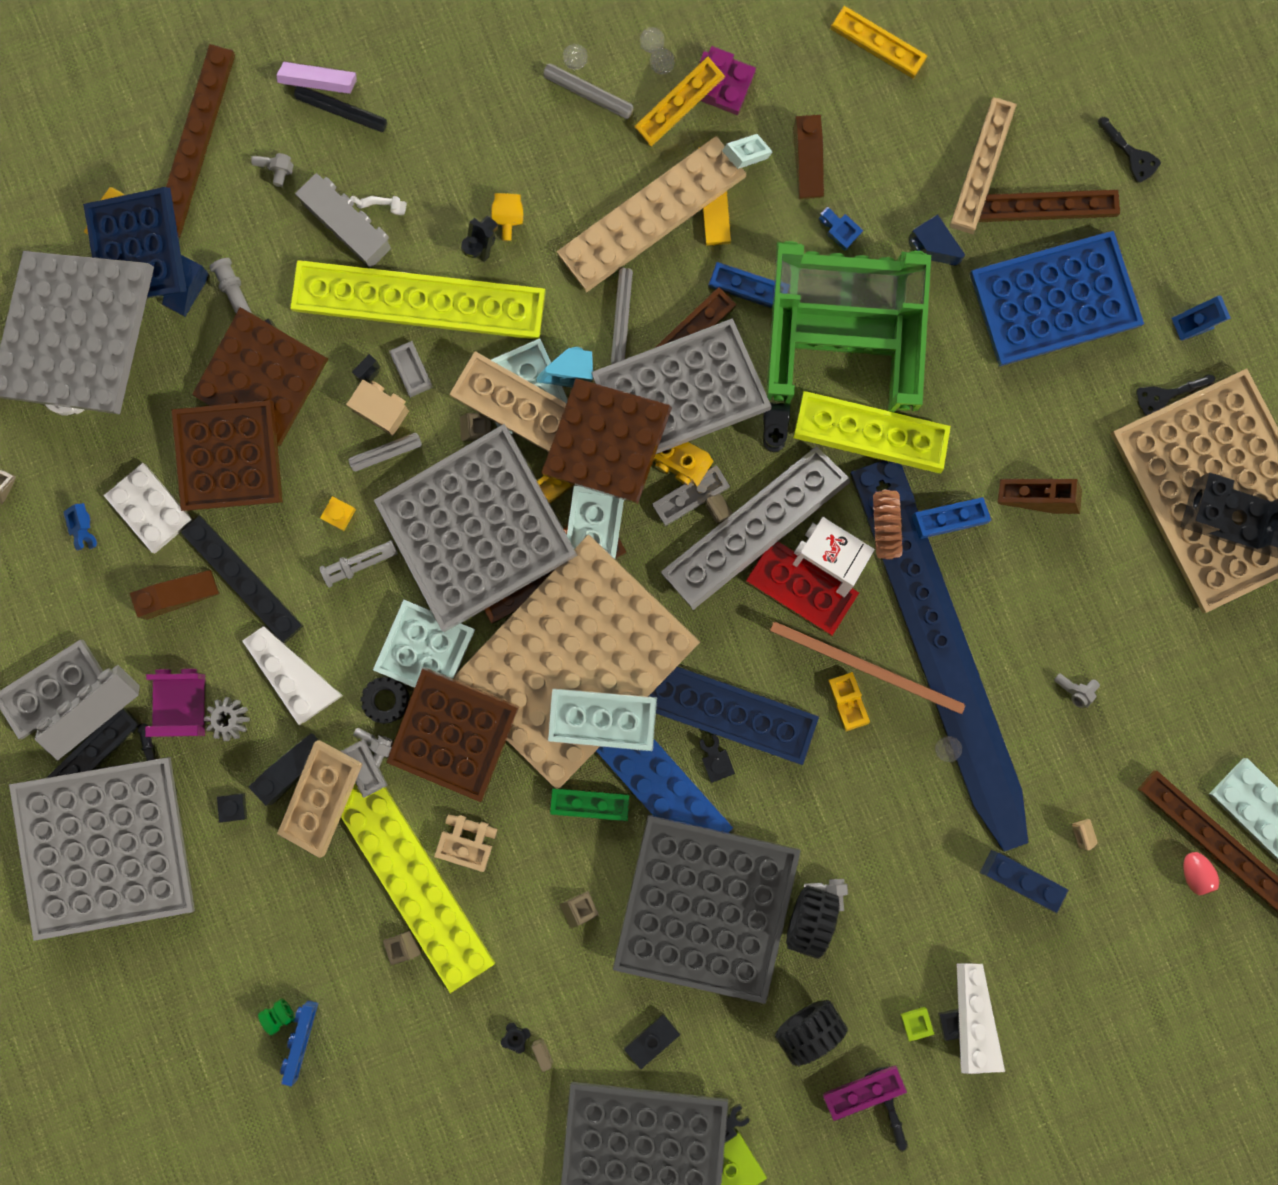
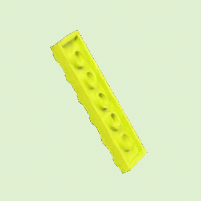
[793,391,951,474]

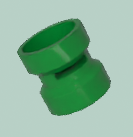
[258,998,295,1036]

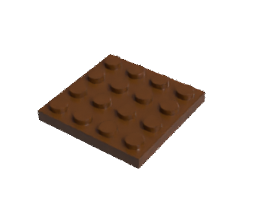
[192,307,329,446]
[542,378,672,504]
[171,400,283,511]
[386,667,520,802]

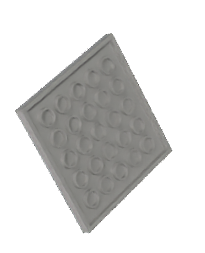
[0,251,154,414]
[374,424,578,632]
[9,757,195,941]

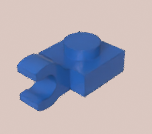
[818,207,863,251]
[64,503,97,551]

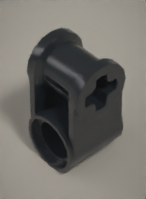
[763,403,790,453]

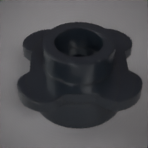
[501,1023,531,1054]

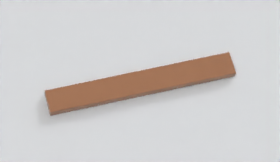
[770,622,965,714]

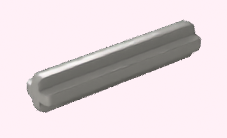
[349,433,422,471]

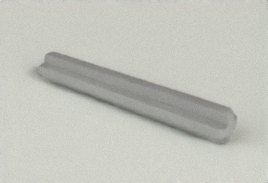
[543,64,633,119]
[611,268,633,364]

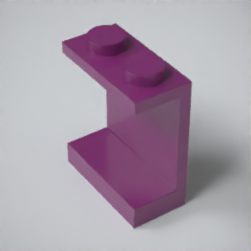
[145,669,205,737]

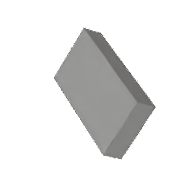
[389,341,433,398]
[340,739,388,798]

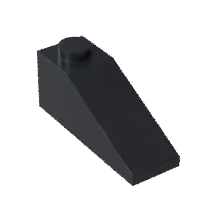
[248,733,319,806]

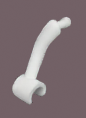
[350,196,407,215]

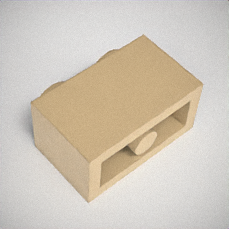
[346,380,409,436]

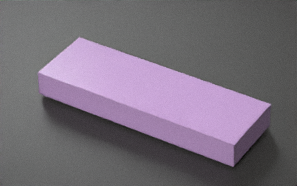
[277,62,356,94]

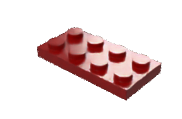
[746,542,859,636]

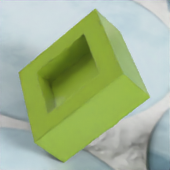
[900,1007,934,1042]

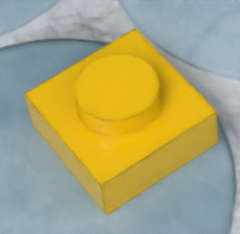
[320,496,356,531]

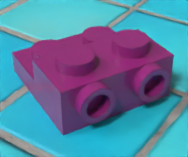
[699,46,756,116]

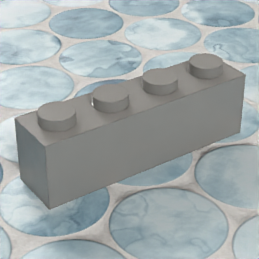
[295,173,391,269]
[35,665,140,760]

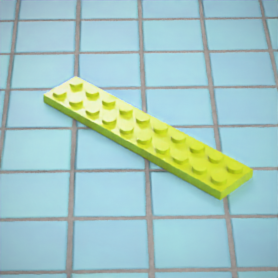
[290,260,546,340]
[341,783,495,993]

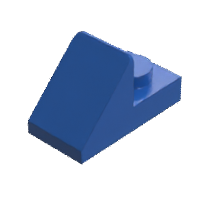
[1172,296,1231,341]

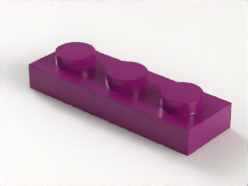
[823,1065,907,1121]

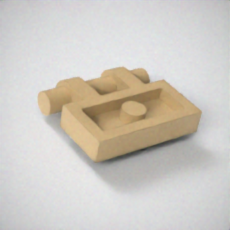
[434,814,498,872]

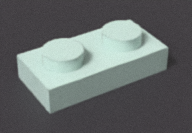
[722,134,772,169]

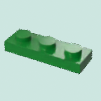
[550,788,629,821]

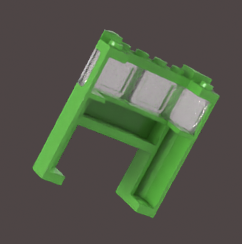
[766,241,931,412]

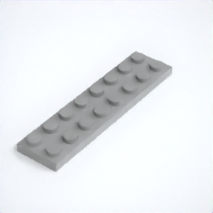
[661,446,850,610]

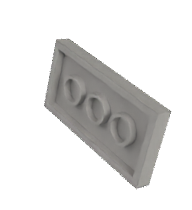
[0,640,103,739]

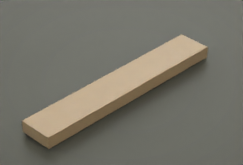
[950,97,1017,235]

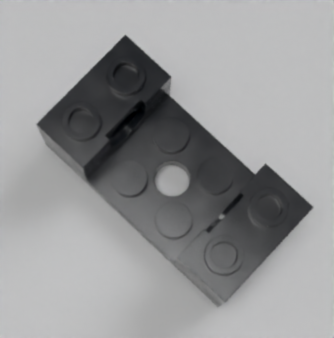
[1180,473,1278,558]

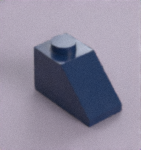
[908,214,965,266]
[162,255,210,317]

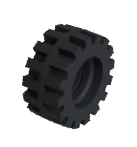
[360,677,409,723]

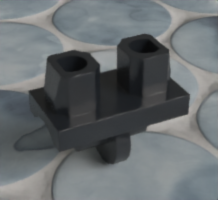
[461,216,498,262]

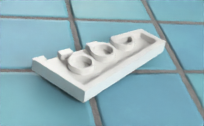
[242,626,343,725]
[957,964,1005,1074]

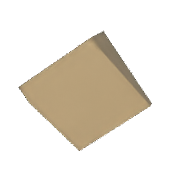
[1072,819,1097,850]

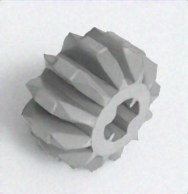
[204,697,250,741]

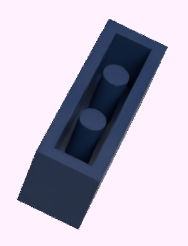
[980,850,1068,913]

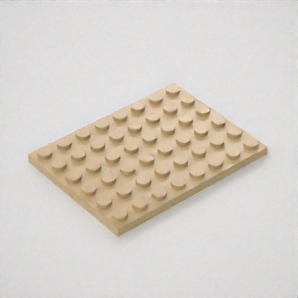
[1110,369,1278,614]
[453,534,700,789]

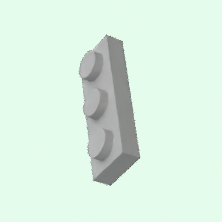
[652,465,730,526]

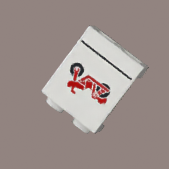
[793,517,875,597]

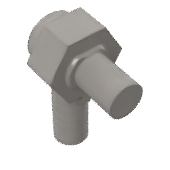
[251,153,294,187]
[1054,673,1100,708]
[353,728,393,767]
[804,879,848,911]

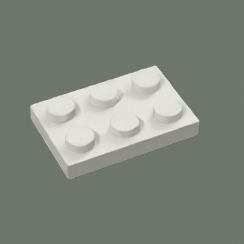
[104,463,194,553]

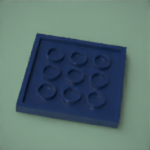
[83,187,187,299]

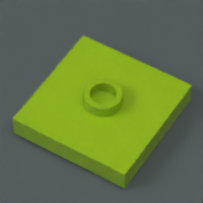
[721,1131,767,1185]

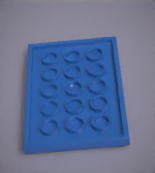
[969,231,1144,367]

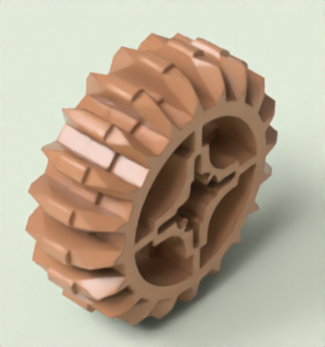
[873,490,902,560]

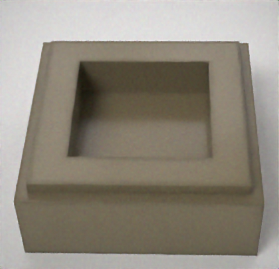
[532,1038,553,1072]

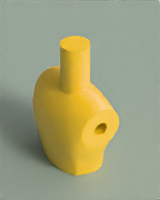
[491,193,523,241]

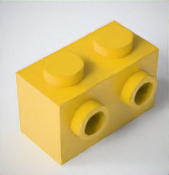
[654,442,713,487]

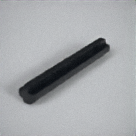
[294,86,387,132]

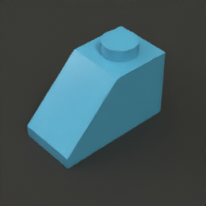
[536,347,593,387]

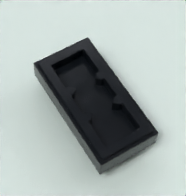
[624,1013,680,1070]

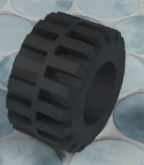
[786,885,840,959]
[775,1000,848,1066]

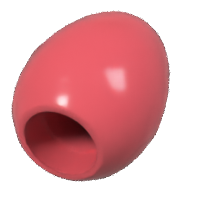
[1183,852,1219,896]

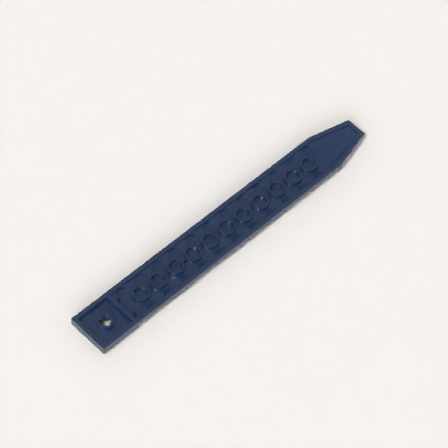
[850,460,1029,852]

